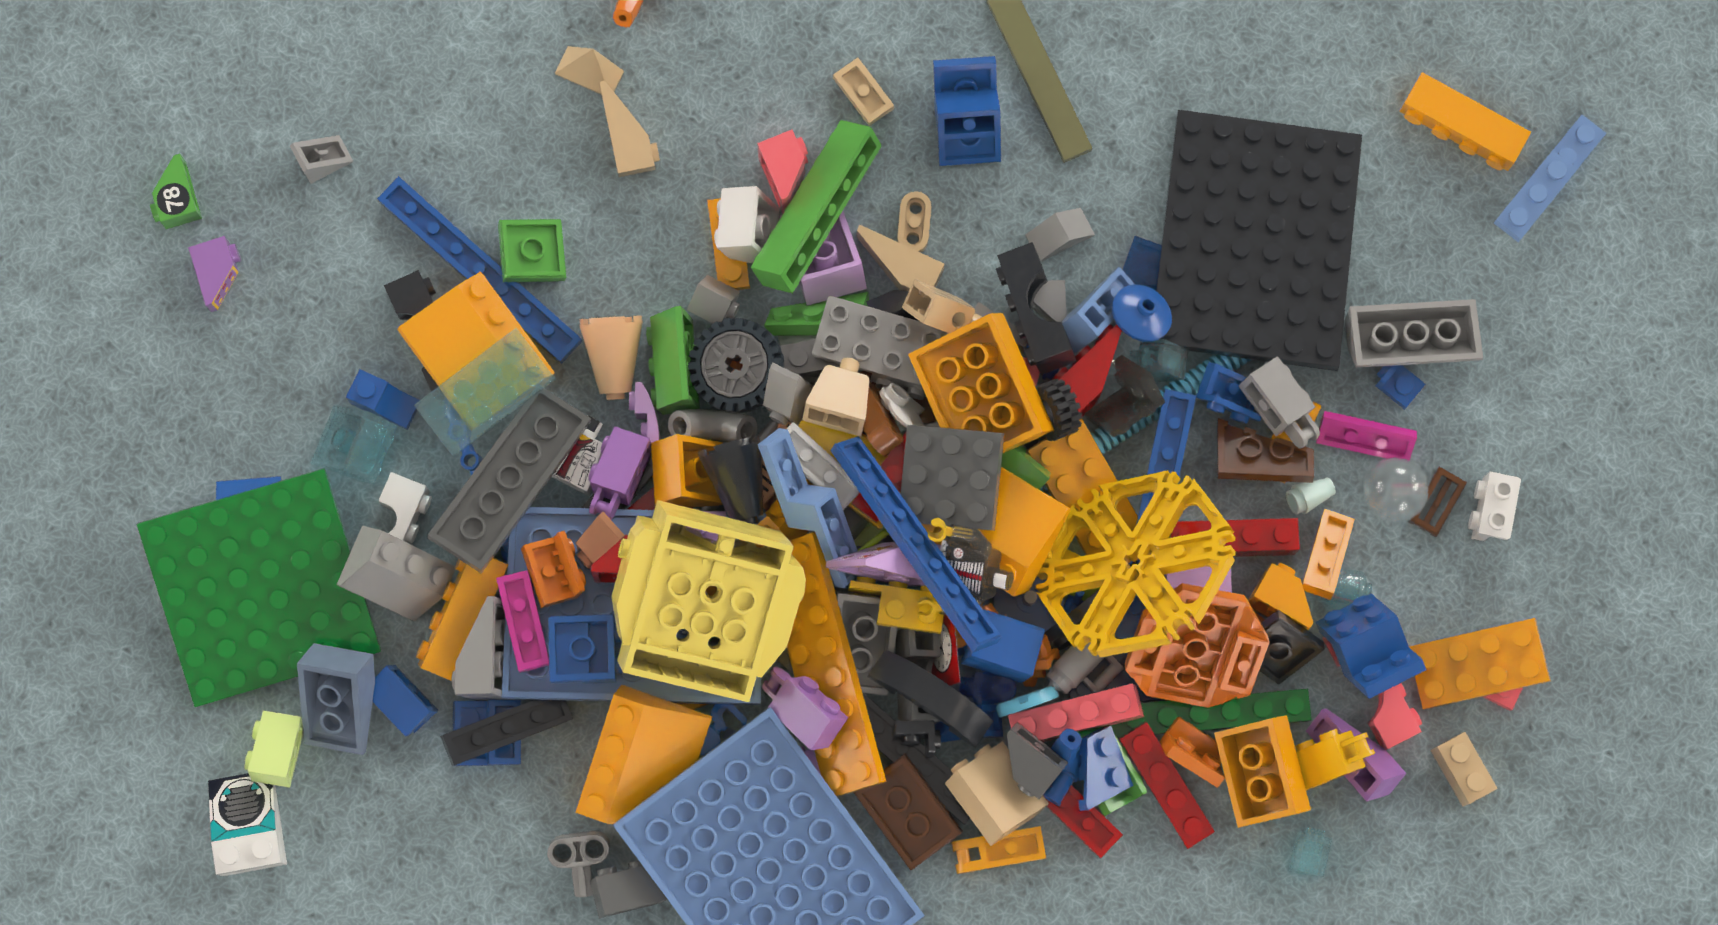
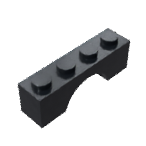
[996,242,1077,375]
[384,270,446,403]

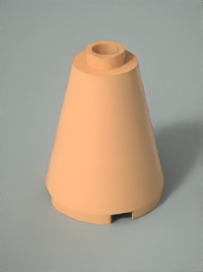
[580,316,643,400]

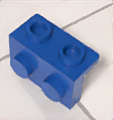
[1196,362,1262,424]

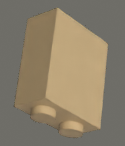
[945,741,1049,846]

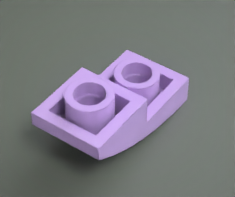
[629,382,661,443]

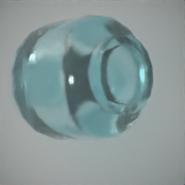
[1324,568,1372,609]

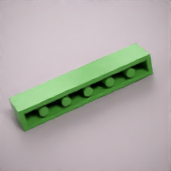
[751,120,882,294]

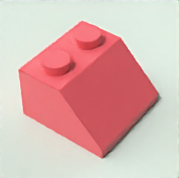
[757,130,808,215]

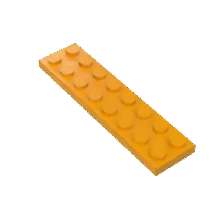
[787,532,886,797]

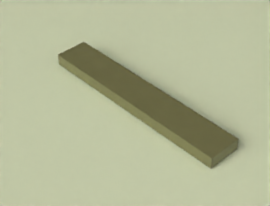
[986,0,1092,163]

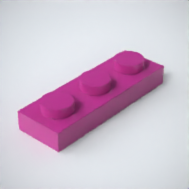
[1316,411,1417,463]
[496,570,549,673]

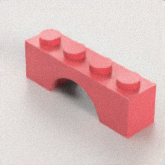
[1322,637,1422,750]
[1008,683,1144,742]

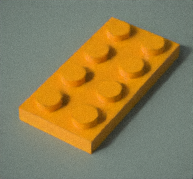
[1026,418,1138,555]
[1409,618,1551,710]

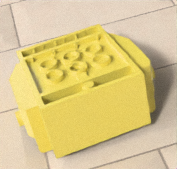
[612,500,806,702]

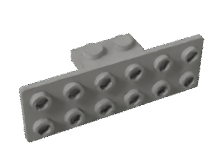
[812,296,949,400]

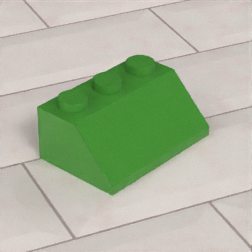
[646,306,700,415]

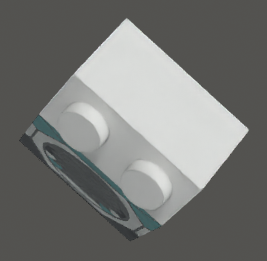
[208,773,287,876]

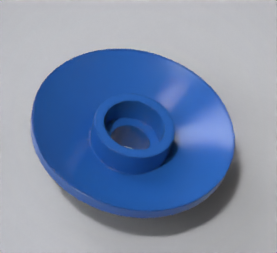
[1112,285,1172,342]

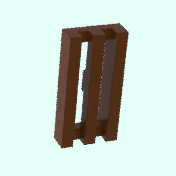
[1408,467,1467,537]

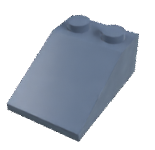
[297,643,375,755]

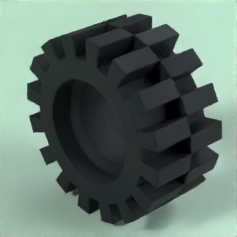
[1035,379,1082,441]

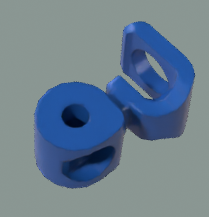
[700,704,747,756]

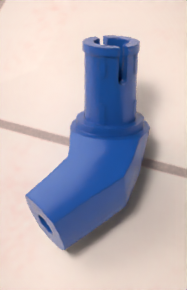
[1043,729,1082,806]

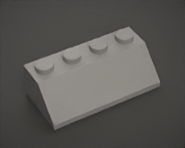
[1344,299,1483,368]

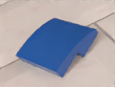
[453,700,521,766]

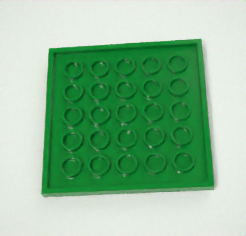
[136,468,381,707]

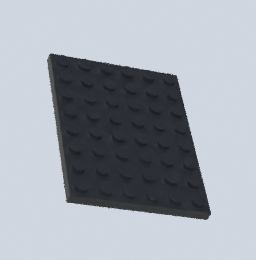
[1150,110,1362,371]

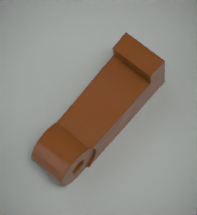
[863,381,904,457]

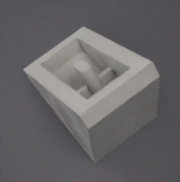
[290,135,353,184]
[1025,208,1095,262]
[1032,280,1067,322]

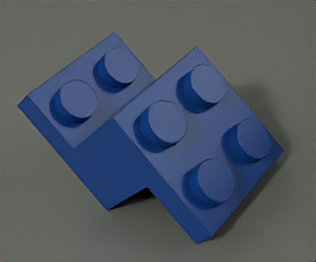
[933,56,1001,166]
[1315,593,1426,699]

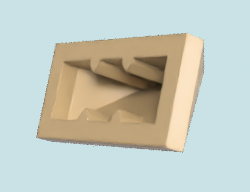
[555,46,624,95]

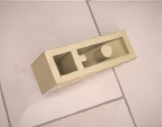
[599,81,660,177]
[857,224,945,291]

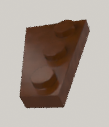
[1217,418,1314,483]

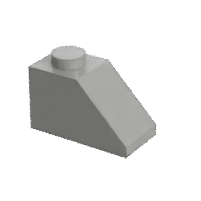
[763,363,812,426]

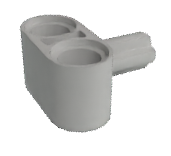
[547,831,610,898]

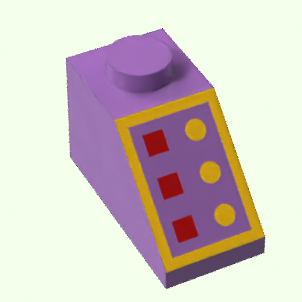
[188,236,241,312]

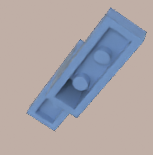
[1494,115,1606,242]
[757,428,857,588]

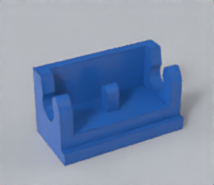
[373,665,439,737]

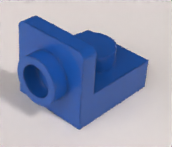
[1375,365,1426,410]

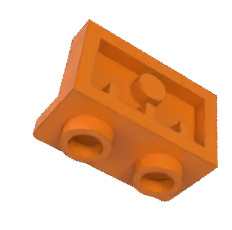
[1159,717,1225,788]

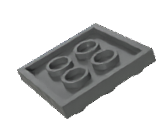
[901,425,1004,531]

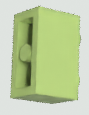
[245,711,303,788]

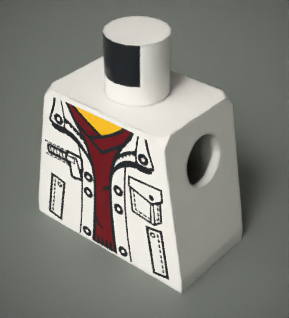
[552,415,603,496]

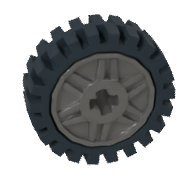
[688,318,784,413]

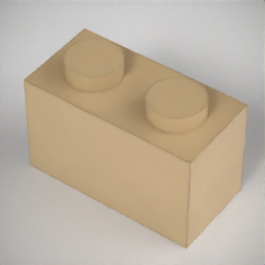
[1431,732,1498,807]

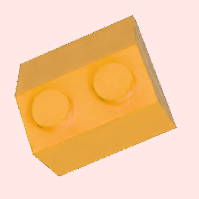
[651,434,723,508]
[1248,563,1313,630]

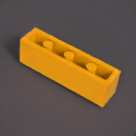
[1399,72,1531,171]
[416,557,508,681]

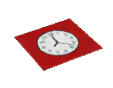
[931,612,960,686]

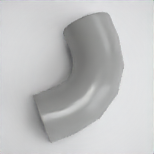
[668,409,757,443]

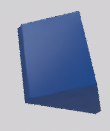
[961,609,1045,683]

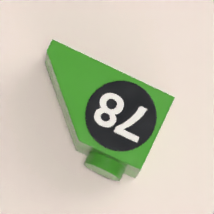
[150,153,202,229]

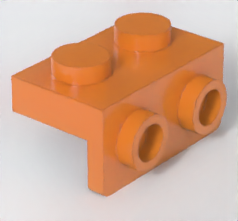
[521,531,586,608]

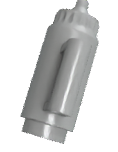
[1046,637,1124,694]

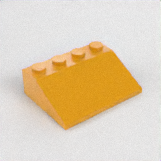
[397,272,555,431]
[908,313,1054,453]
[922,467,1071,596]
[575,684,712,824]

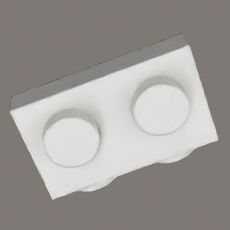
[1468,471,1521,541]

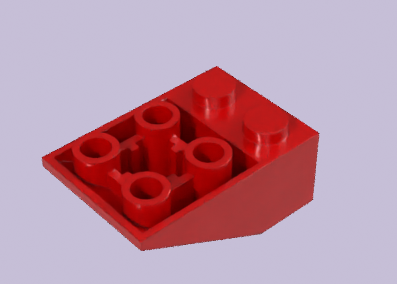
[1052,324,1122,417]

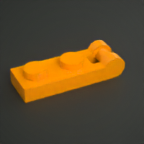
[951,826,1046,874]

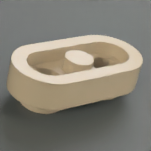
[897,191,931,253]

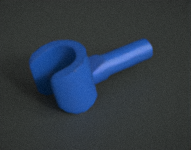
[1063,591,1084,613]

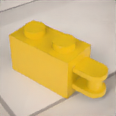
[1295,729,1375,790]

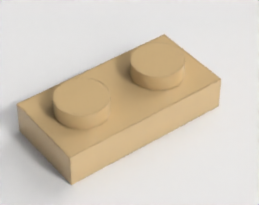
[833,58,894,126]

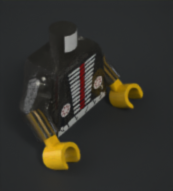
[918,518,1014,619]

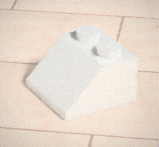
[714,186,780,264]

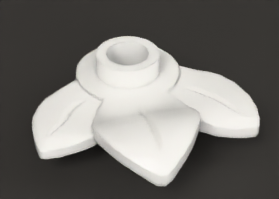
[879,383,925,428]

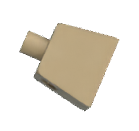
[902,279,982,333]
[802,358,869,437]

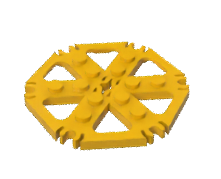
[1036,470,1236,657]

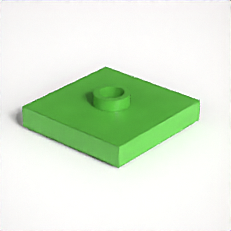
[498,219,567,282]

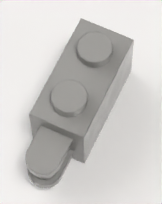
[1239,356,1320,448]

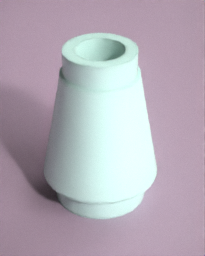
[1286,477,1336,514]

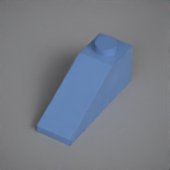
[1062,267,1135,353]

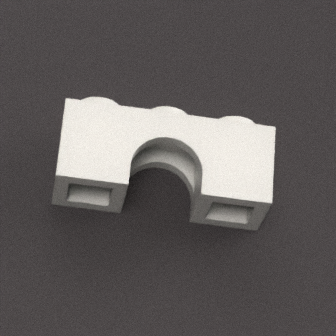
[379,472,432,543]

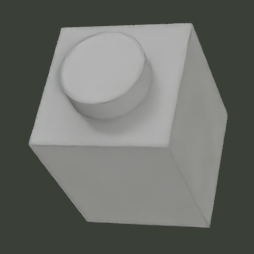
[687,275,740,324]

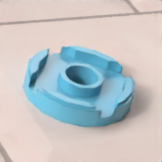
[996,686,1059,717]

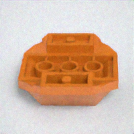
[1125,583,1270,708]

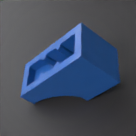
[346,369,421,430]

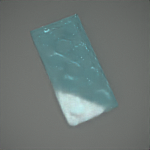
[414,328,556,457]

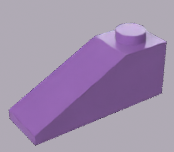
[1306,708,1406,802]

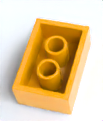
[1214,715,1311,828]

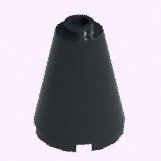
[698,436,763,524]

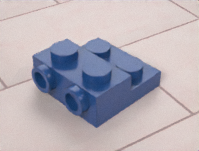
[548,614,623,684]

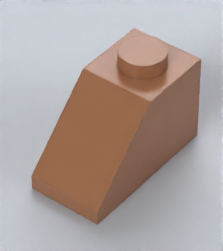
[576,512,625,569]

